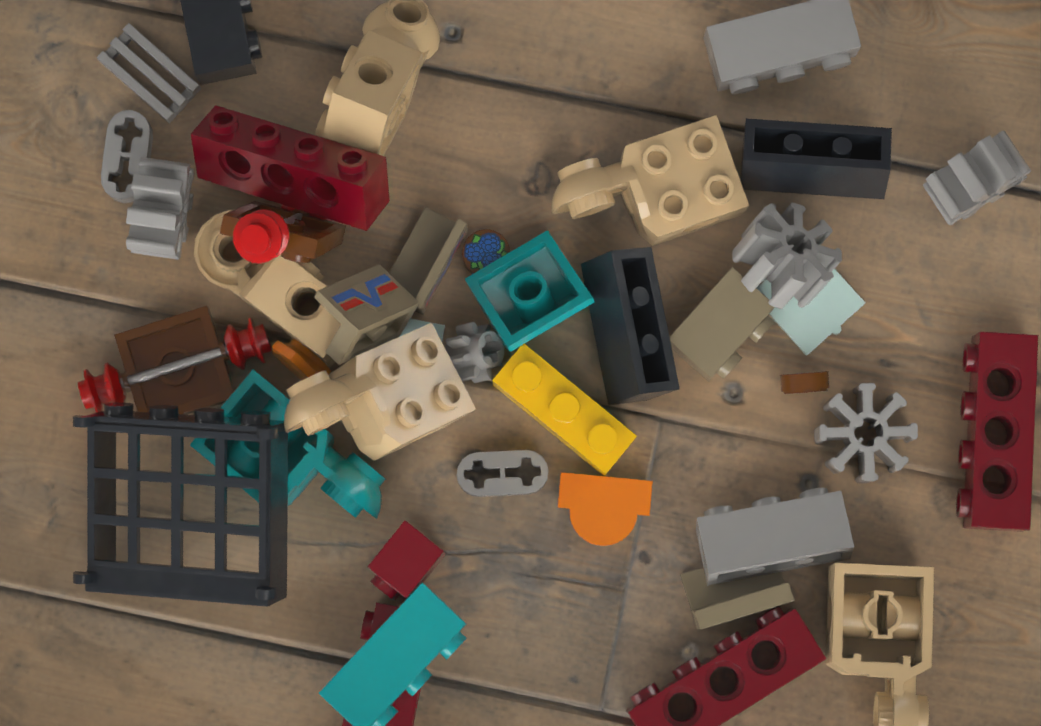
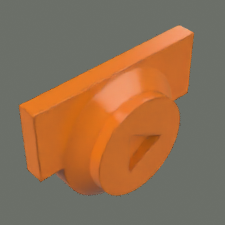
[271,339,332,380]
[557,472,653,546]

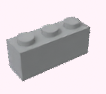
[703,0,861,95]
[696,487,854,586]

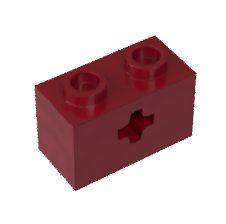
[367,520,447,600]

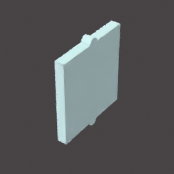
[757,269,866,356]

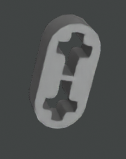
[101,110,153,203]
[457,450,549,497]

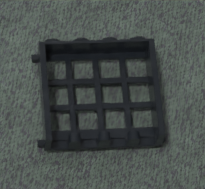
[73,402,288,607]

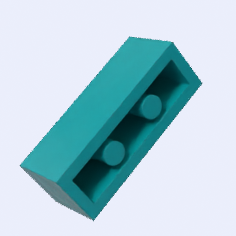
[319,583,467,726]

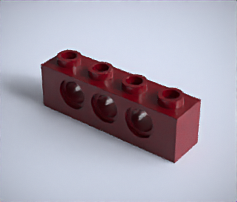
[191,105,390,231]
[956,332,1039,532]
[626,606,827,726]

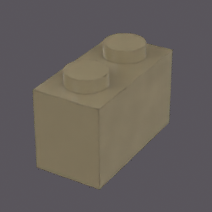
[670,267,775,382]

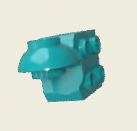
[190,370,386,519]

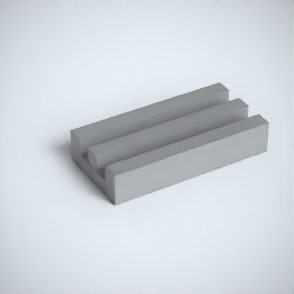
[96,23,201,124]

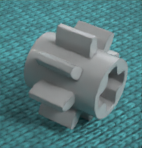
[445,322,504,383]

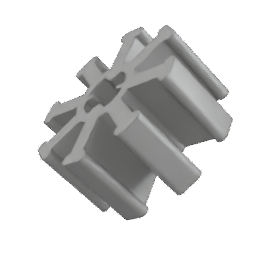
[923,131,1031,225]
[126,157,194,260]
[732,202,842,309]
[814,383,918,483]

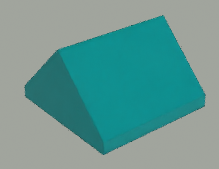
[465,230,594,352]

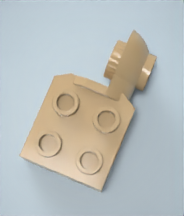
[315,0,440,156]
[552,115,749,246]
[194,210,341,368]
[284,323,476,461]
[825,563,934,726]

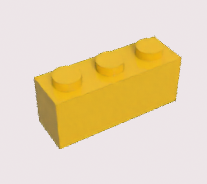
[492,344,637,476]

